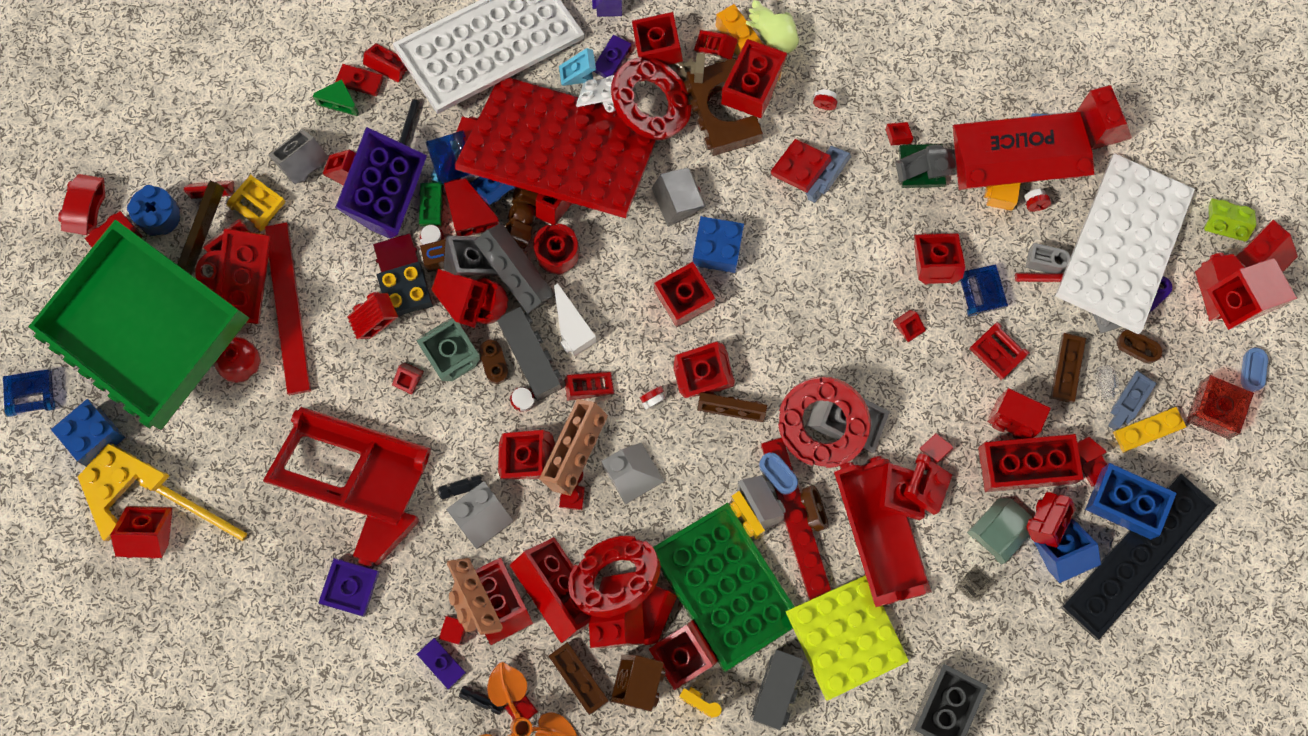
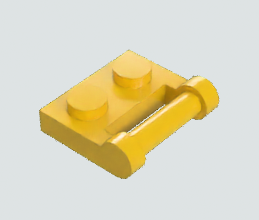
[226,174,286,231]
[678,687,722,718]

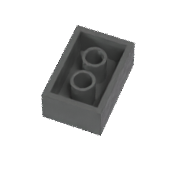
[750,650,806,730]
[909,664,988,736]

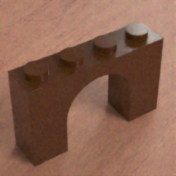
[684,58,763,156]

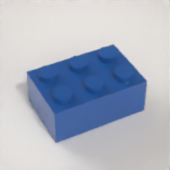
[1085,463,1176,540]

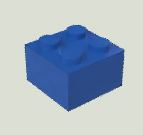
[692,216,744,273]
[51,399,126,467]

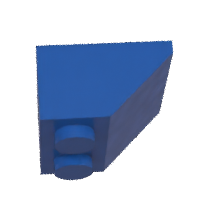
[1034,518,1101,583]

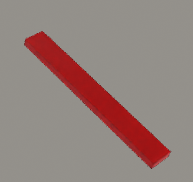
[265,222,311,396]

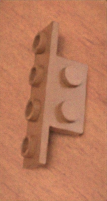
[447,558,502,635]

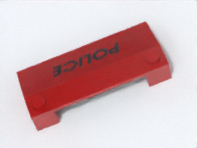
[952,112,1095,190]

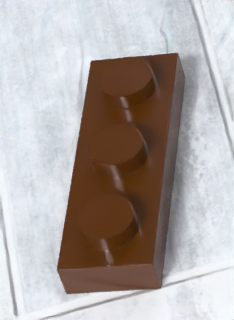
[1050,333,1086,404]
[697,392,767,423]
[548,642,609,715]

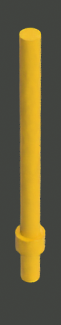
[136,477,248,541]

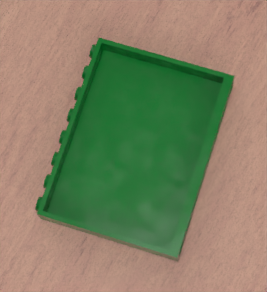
[28,220,249,430]

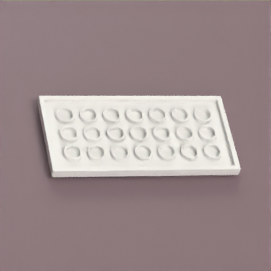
[393,0,585,114]
[1055,153,1195,334]

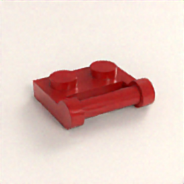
[969,322,1030,380]
[904,454,953,515]

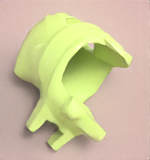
[746,0,799,54]

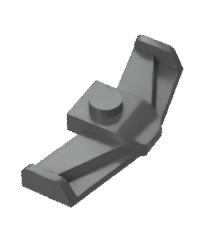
[895,144,957,183]

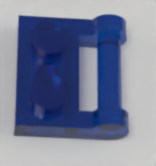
[425,130,473,184]
[958,264,1008,317]
[3,369,55,417]

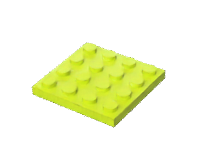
[785,575,909,701]

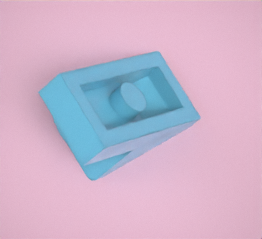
[559,48,596,86]

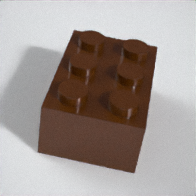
[610,655,665,712]

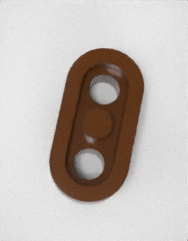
[1116,330,1162,364]
[479,340,509,384]
[800,485,829,532]

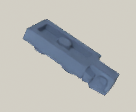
[805,146,851,203]
[1108,371,1156,431]

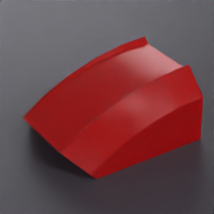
[914,233,966,285]
[673,341,735,398]
[498,430,556,479]
[642,586,677,645]

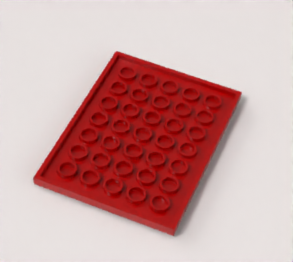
[455,78,657,219]

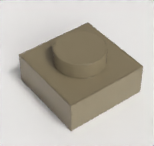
[690,53,705,83]

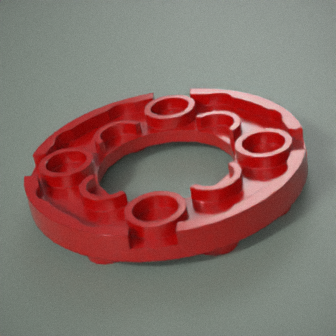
[611,57,691,140]
[778,377,871,468]
[568,536,661,618]

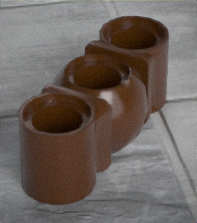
[505,187,538,249]

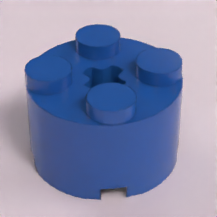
[127,185,180,236]

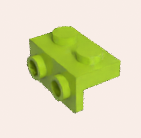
[1204,198,1256,242]

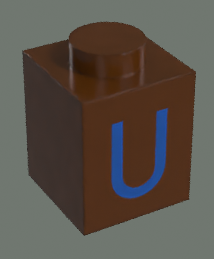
[420,239,446,272]

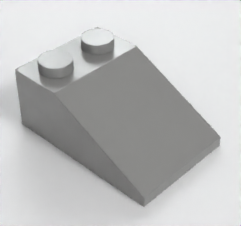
[806,397,890,453]

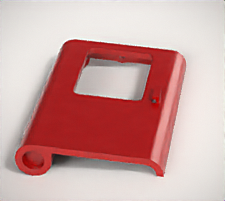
[263,407,431,525]

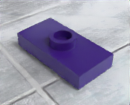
[593,34,632,78]
[416,638,466,690]

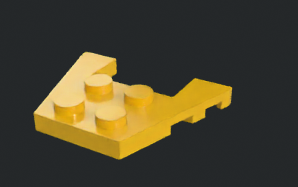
[77,444,169,541]

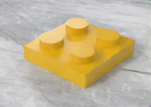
[730,491,765,540]

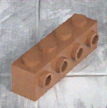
[539,399,608,496]

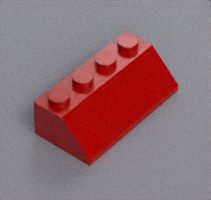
[509,537,591,643]

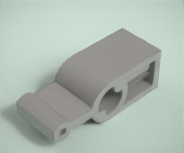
[1025,243,1071,273]

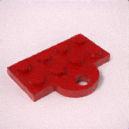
[195,228,271,324]

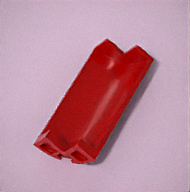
[834,456,932,607]

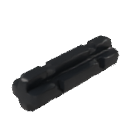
[438,475,483,499]
[459,686,505,715]

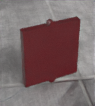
[373,233,418,272]

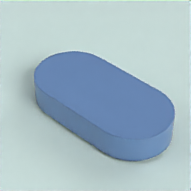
[1240,348,1268,392]
[759,453,798,494]

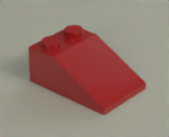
[721,39,787,118]
[475,557,533,645]
[589,572,645,648]

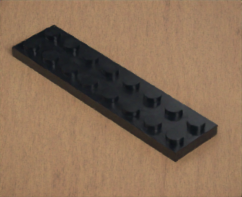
[1060,474,1217,640]

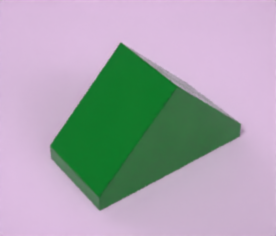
[313,80,359,116]

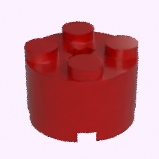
[534,224,579,275]

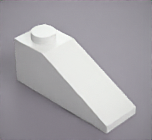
[554,283,596,357]

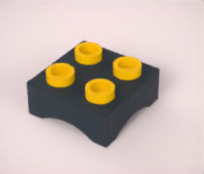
[376,261,433,317]

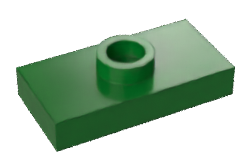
[419,183,443,227]

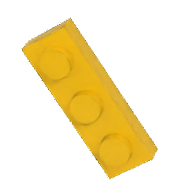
[1113,407,1186,453]

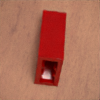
[444,178,499,236]
[432,269,489,328]
[353,512,419,567]

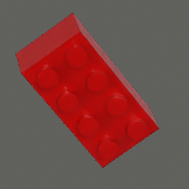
[978,434,1084,492]

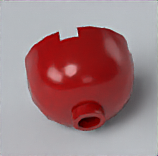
[477,278,508,324]
[213,337,261,383]

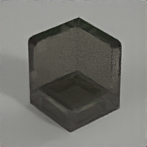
[956,567,996,602]

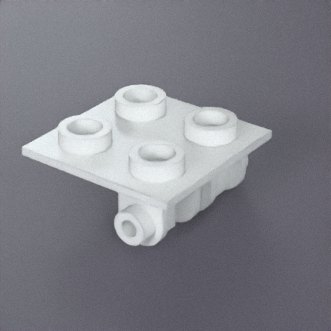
[576,75,616,112]

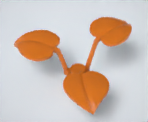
[479,662,577,736]

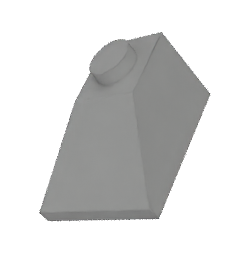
[601,443,665,505]

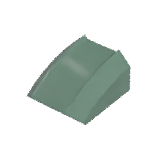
[416,318,480,381]
[967,498,1032,565]

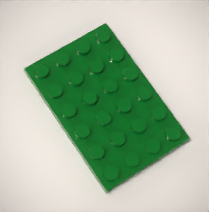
[653,502,794,672]

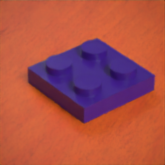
[318,558,379,617]

